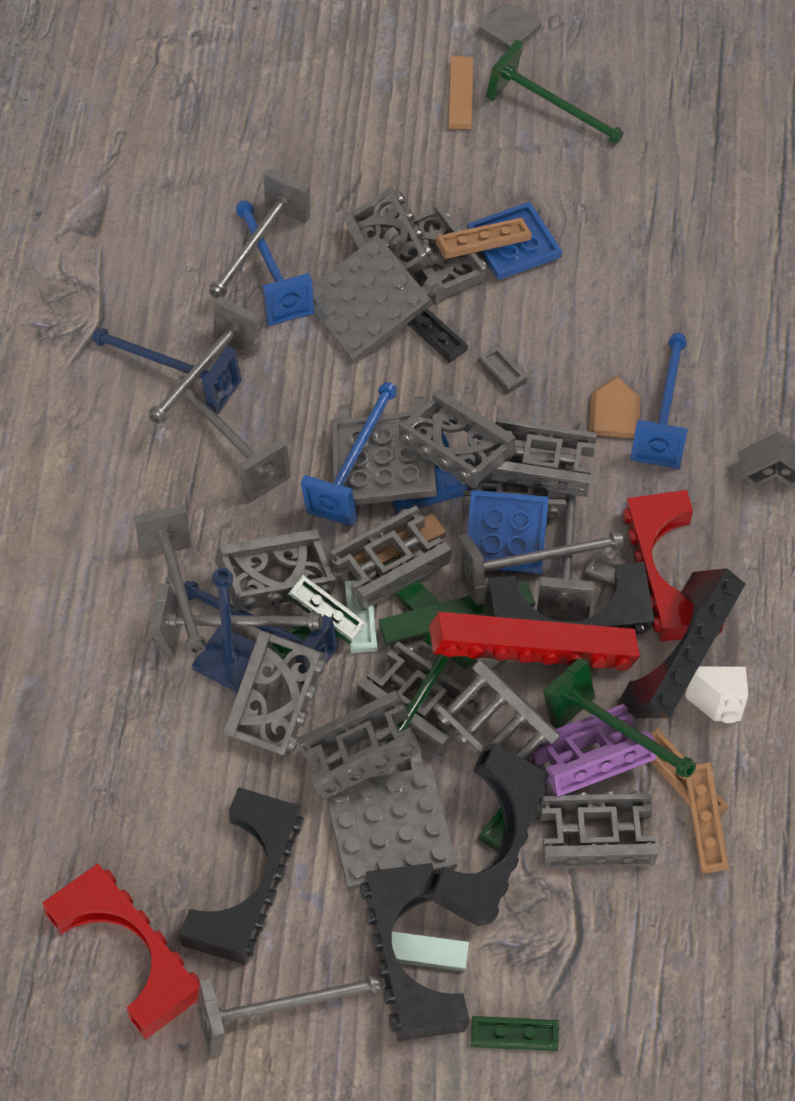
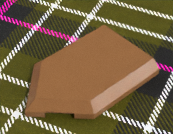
[589,375,641,439]

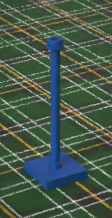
[236,200,314,327]
[630,333,688,469]
[301,382,397,527]

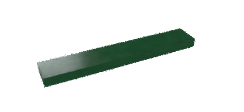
[378,581,536,646]

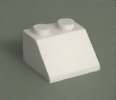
[685,666,748,723]

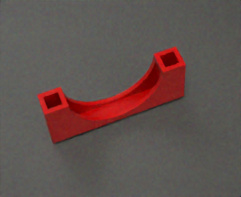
[622,490,724,642]
[42,863,200,1039]

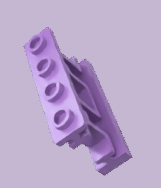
[527,704,657,797]

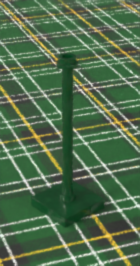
[486,39,624,144]
[380,629,474,773]
[543,658,696,778]

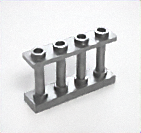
[435,660,561,760]

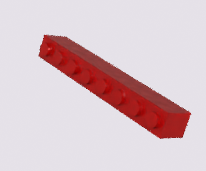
[429,612,640,671]

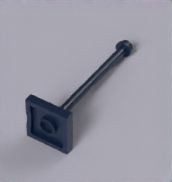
[92,328,242,415]
[192,568,255,693]
[184,581,338,685]

